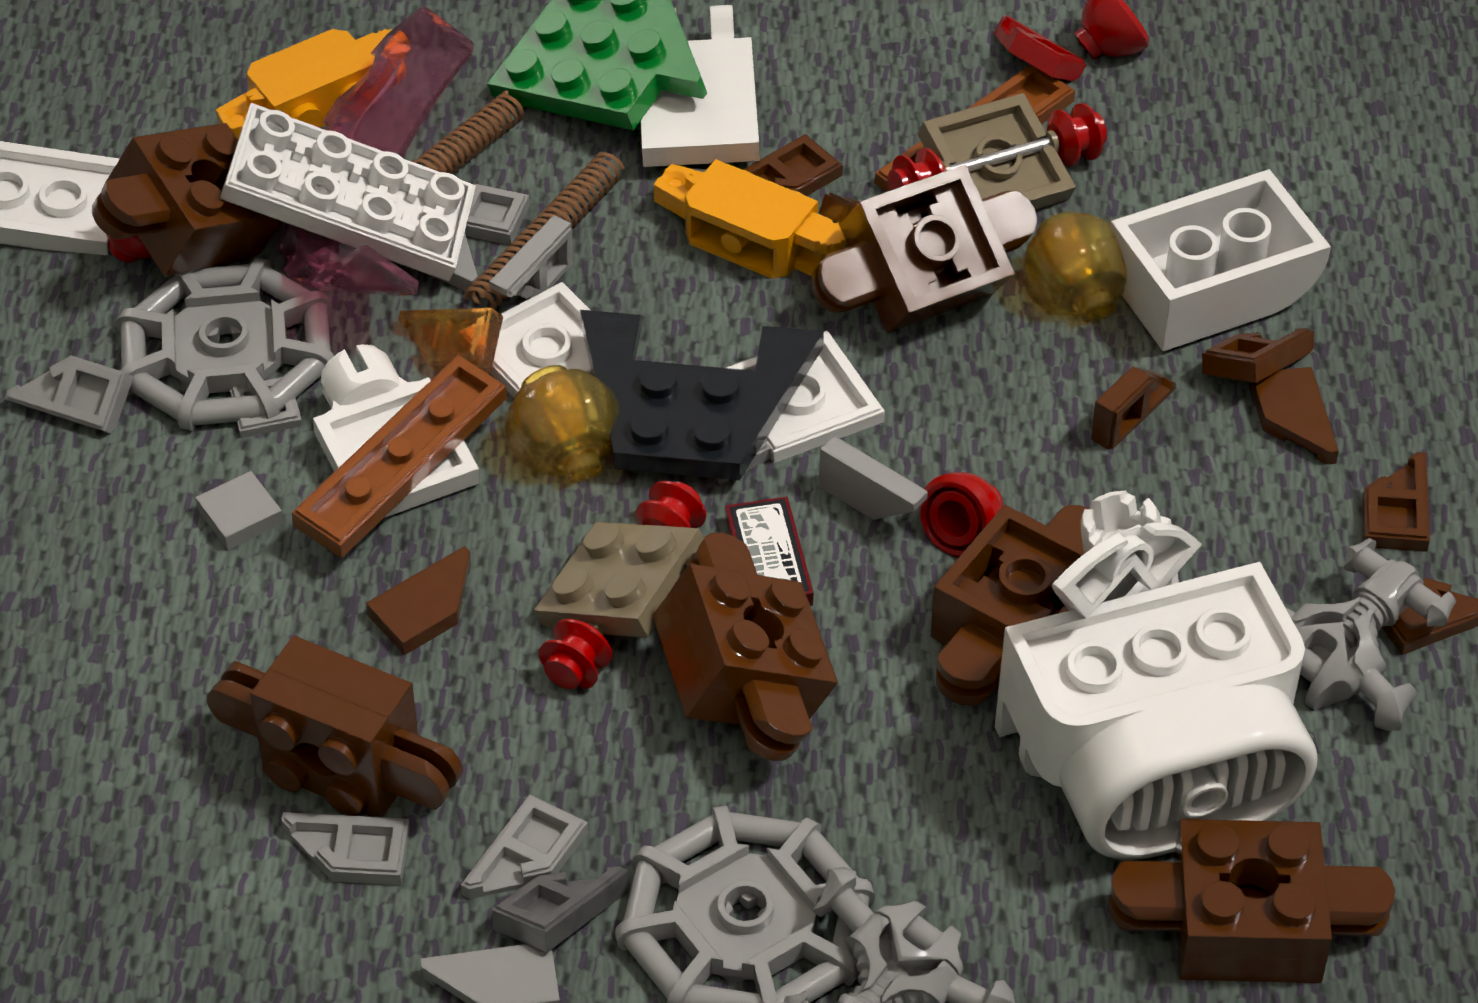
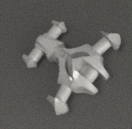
[1285,538,1456,731]
[783,867,1015,1003]

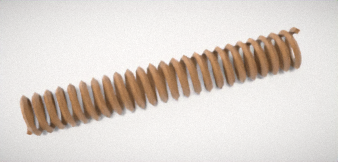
[413,90,524,174]
[464,152,625,312]

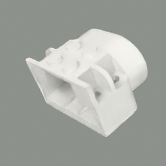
[995,562,1318,860]

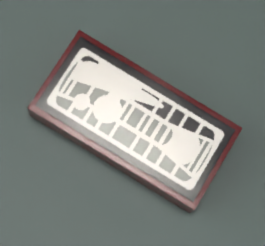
[725,496,814,606]

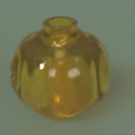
[1022,212,1127,323]
[504,365,619,483]

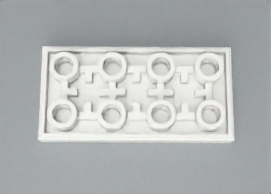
[220,103,476,281]

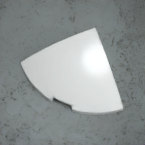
[1052,522,1202,619]

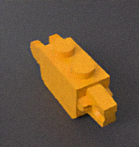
[216,29,407,139]
[654,159,847,279]

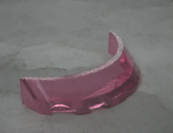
[278,7,474,296]

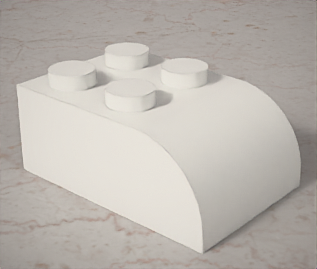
[1105,169,1331,351]

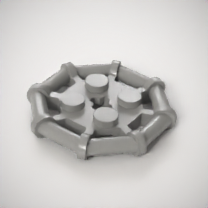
[116,258,334,431]
[614,805,875,1003]

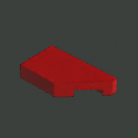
[994,15,1087,81]

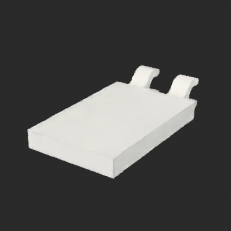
[641,5,760,167]
[0,141,119,255]

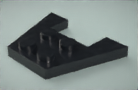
[580,310,824,481]

